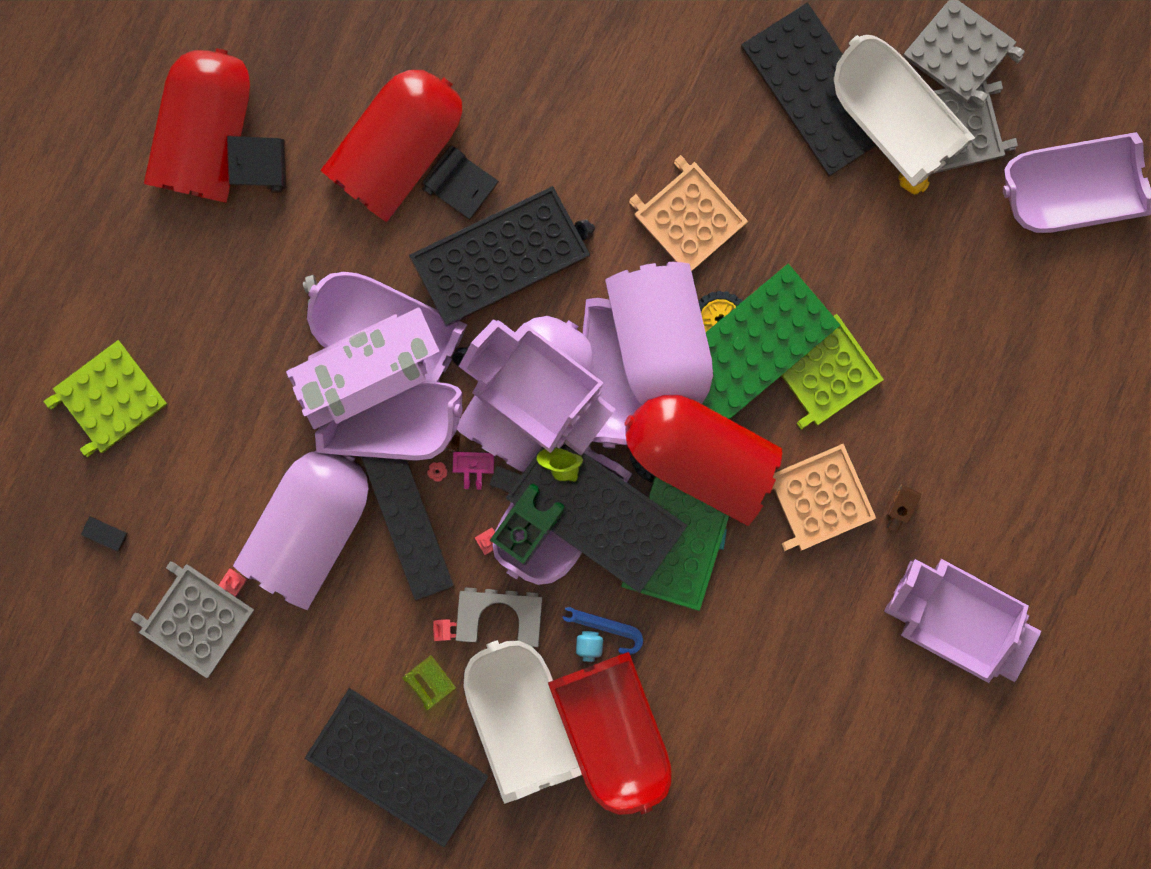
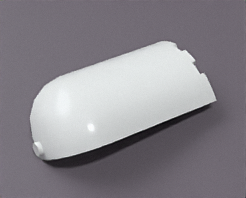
[834,35,975,187]
[464,640,582,804]

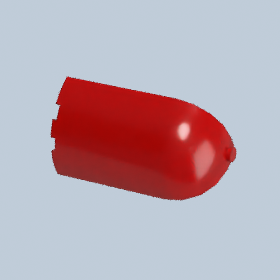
[144,48,250,203]
[320,70,462,222]
[624,395,782,526]
[548,652,671,815]

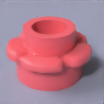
[427,462,448,482]

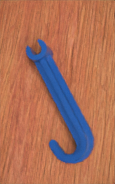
[562,607,643,655]

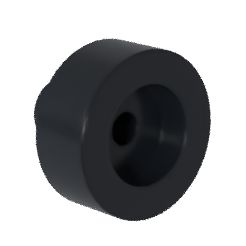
[574,219,595,241]
[452,347,468,366]

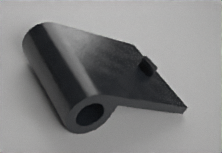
[227,136,287,193]
[421,145,499,219]

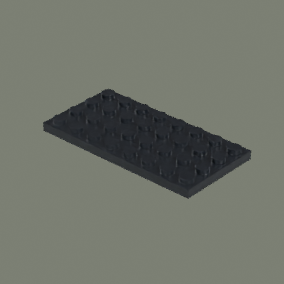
[741,2,877,177]
[409,186,590,327]
[506,443,688,593]
[304,688,489,847]

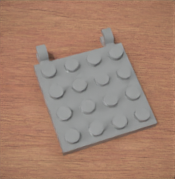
[903,0,1025,108]
[931,81,1018,174]
[131,561,255,678]

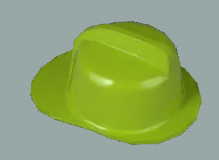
[537,448,583,481]

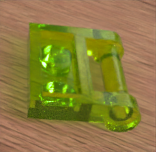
[402,655,456,710]

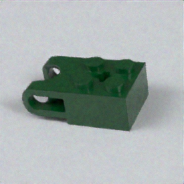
[490,484,565,565]

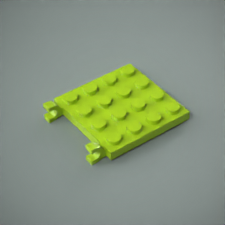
[781,314,884,430]
[43,340,168,457]

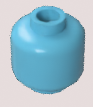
[576,631,603,662]

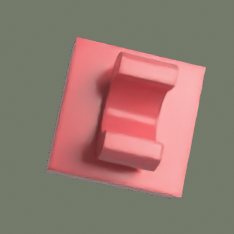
[475,528,495,555]
[219,569,248,597]
[433,620,456,641]

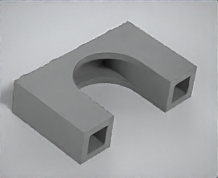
[456,588,542,647]

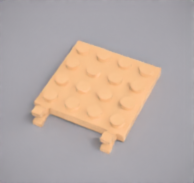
[629,155,748,272]
[772,444,876,551]

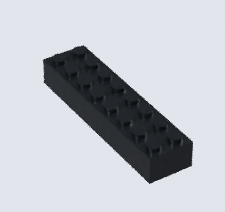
[361,456,455,601]

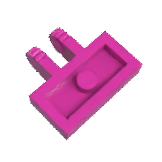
[453,452,494,490]

